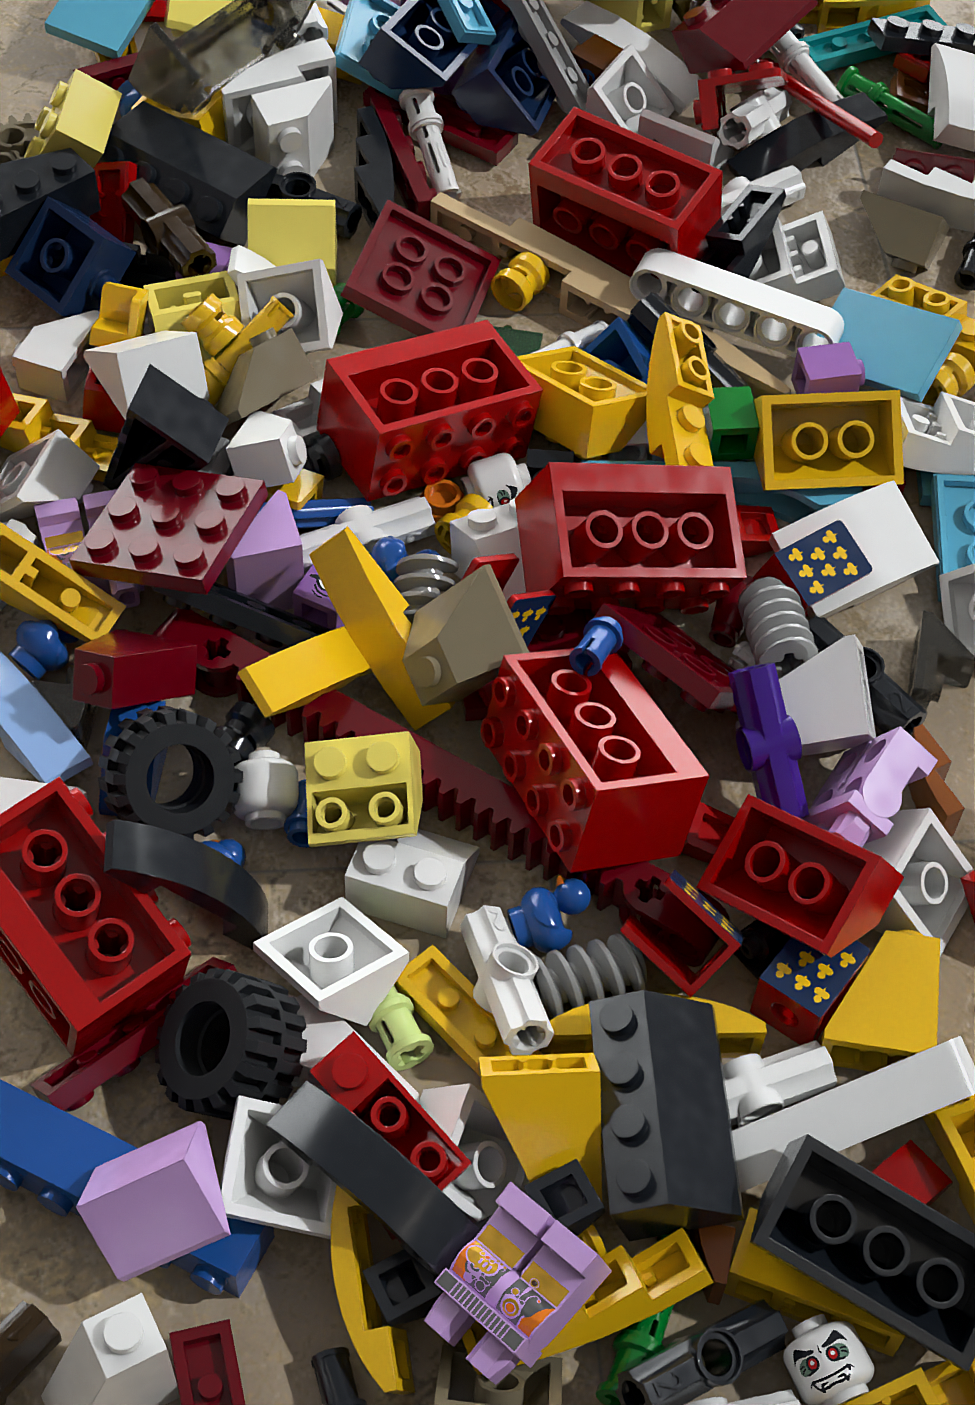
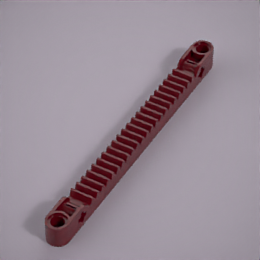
[151,608,730,967]

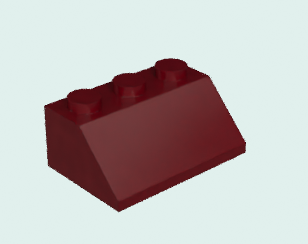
[671,0,818,74]

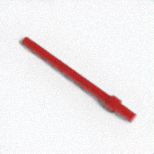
[753,57,883,148]

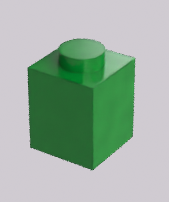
[703,386,760,461]

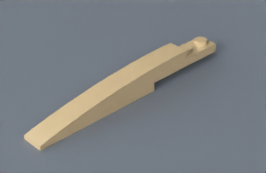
[430,192,791,399]

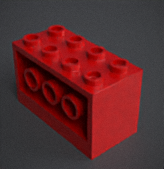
[528,107,723,279]
[316,319,543,502]
[515,462,747,615]
[481,648,709,873]
[0,776,192,1056]

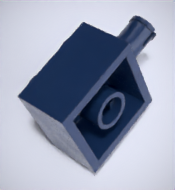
[4,196,136,317]

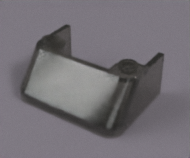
[128,0,316,115]

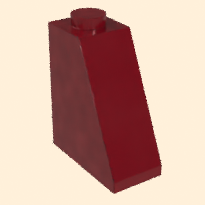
[72,629,198,709]

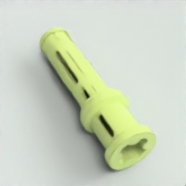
[368,985,434,1071]

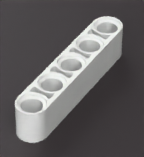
[629,248,844,358]
[732,1036,975,1192]

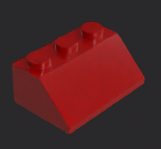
[696,794,904,958]

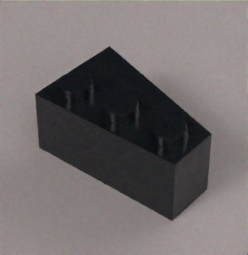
[0,148,101,261]
[103,364,229,490]

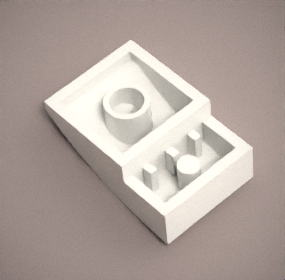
[221,37,338,155]
[928,43,975,152]
[733,211,846,308]
[900,391,975,475]
[769,480,939,619]

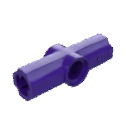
[728,663,810,819]

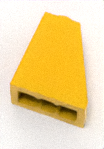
[819,930,940,1072]
[478,1053,602,1202]

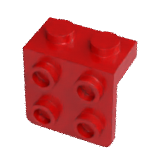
[693,62,788,137]

